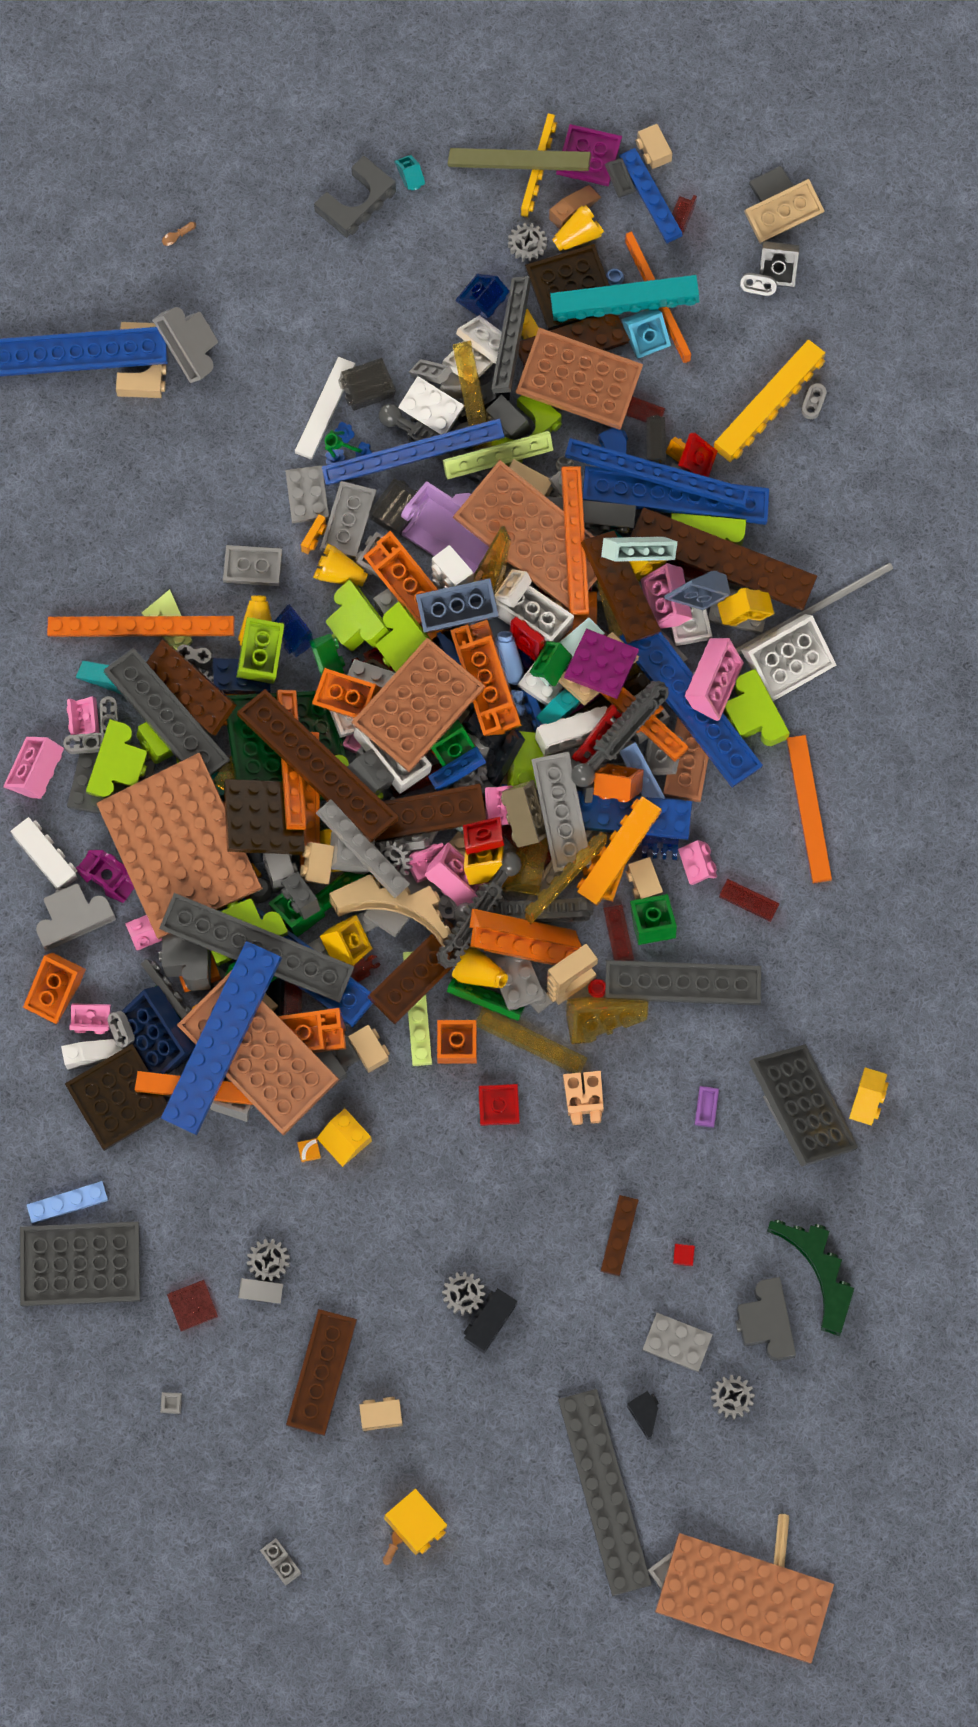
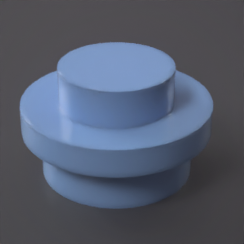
[606,269,624,286]

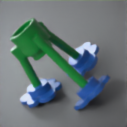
[324,422,372,465]

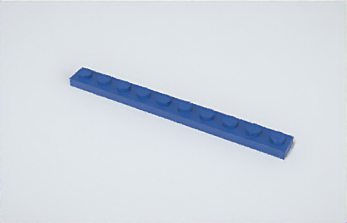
[322,419,505,486]
[565,438,749,508]

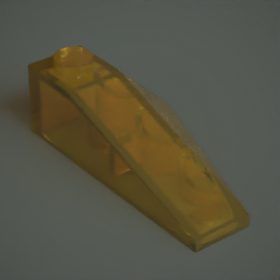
[474,526,511,594]
[502,837,549,895]
[566,997,648,1044]

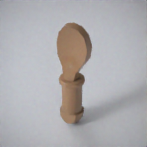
[162,221,196,246]
[383,1531,403,1565]

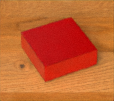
[673,1244,695,1266]

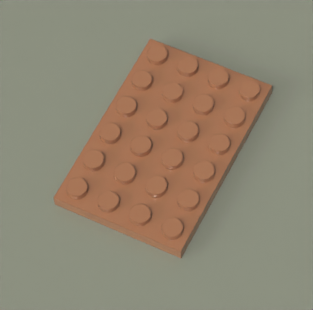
[516,328,643,430]
[351,638,485,773]

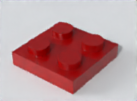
[678,433,718,477]
[510,617,544,661]
[463,817,504,855]
[479,1084,520,1126]

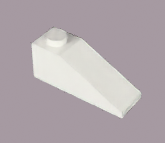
[61,1039,123,1070]

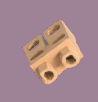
[563,1071,604,1125]

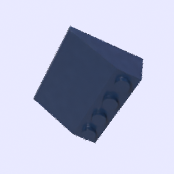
[116,985,196,1074]

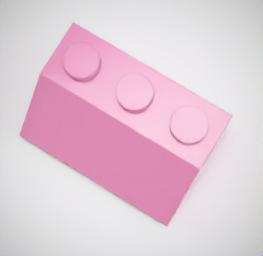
[640,563,692,629]
[3,737,64,799]
[425,842,489,906]

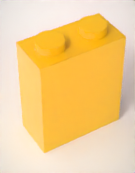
[384,1488,447,1555]

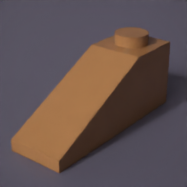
[549,185,601,229]

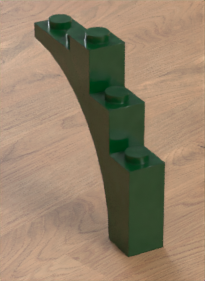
[767,1220,854,1336]

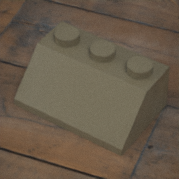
[501,780,547,847]

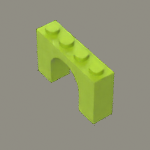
[480,395,562,467]

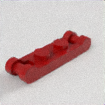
[572,704,623,763]

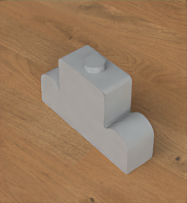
[152,307,218,383]
[36,884,116,952]

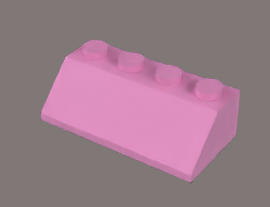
[685,638,744,721]

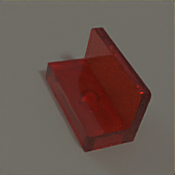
[672,195,697,235]

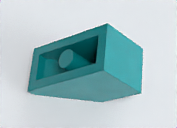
[394,155,425,190]
[536,689,580,724]

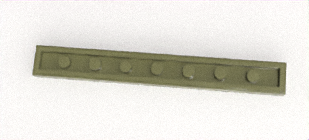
[447,148,591,171]

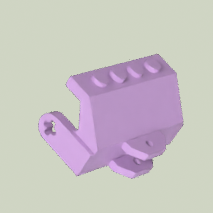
[401,481,499,581]

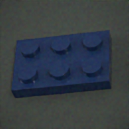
[212,658,271,695]

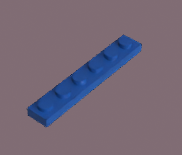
[619,148,683,244]

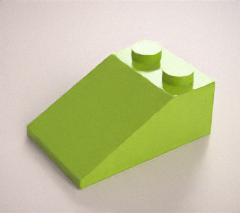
[236,617,284,684]
[507,731,550,789]

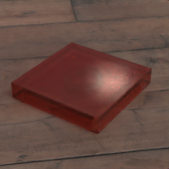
[167,1280,218,1332]

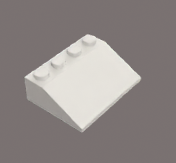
[741,614,836,701]

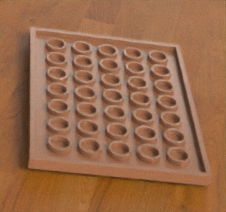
[96,753,263,939]

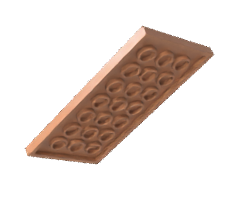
[453,460,597,611]
[177,970,340,1135]
[655,1533,834,1664]

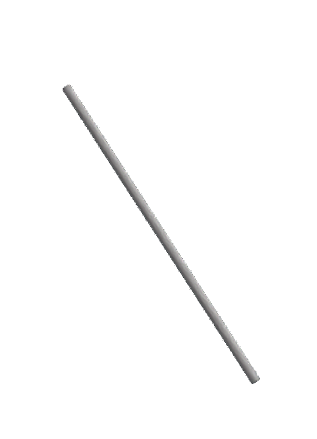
[693,563,893,675]

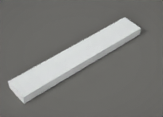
[295,357,355,459]

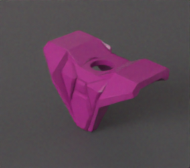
[76,850,134,903]

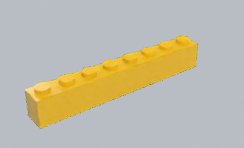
[714,339,825,463]

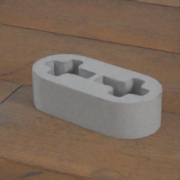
[107,1011,135,1048]

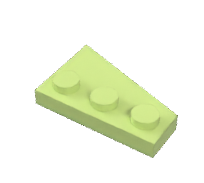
[141,589,193,650]

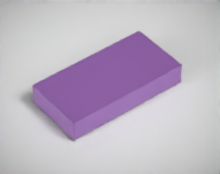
[695,1086,719,1128]

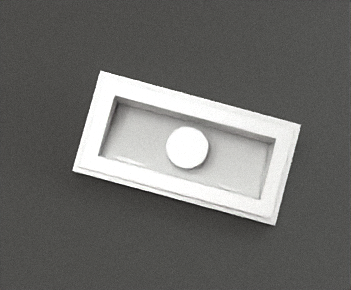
[495,569,532,608]

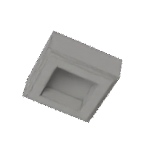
[160,1392,182,1414]

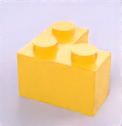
[717,588,774,626]
[849,1067,889,1126]

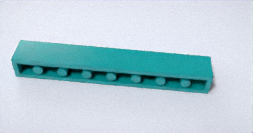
[550,275,699,322]

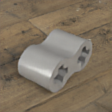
[177,645,213,669]

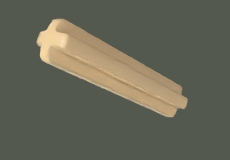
[774,1514,789,1567]

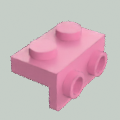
[67,696,100,735]
[485,786,513,826]
[678,840,717,885]
[408,843,444,883]
[125,915,162,951]
[70,1003,111,1034]

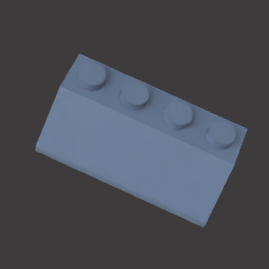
[416,579,499,633]

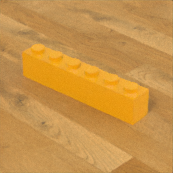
[577,796,662,906]

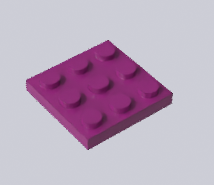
[556,124,622,187]
[564,628,639,699]

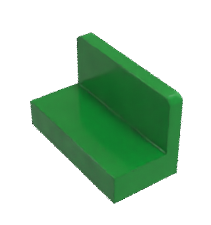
[530,641,572,686]

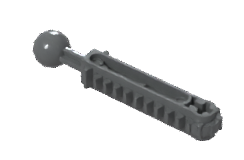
[378,404,492,485]
[571,681,669,787]
[436,852,522,969]
[454,898,593,923]

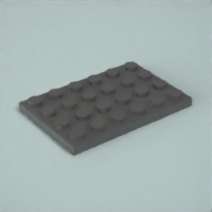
[749,1044,858,1167]
[20,1222,141,1306]

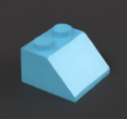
[621,309,671,359]

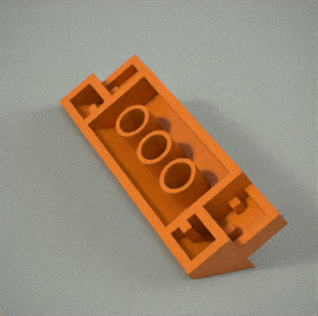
[363,531,451,641]
[450,620,522,736]
[469,909,582,965]
[278,1008,346,1053]

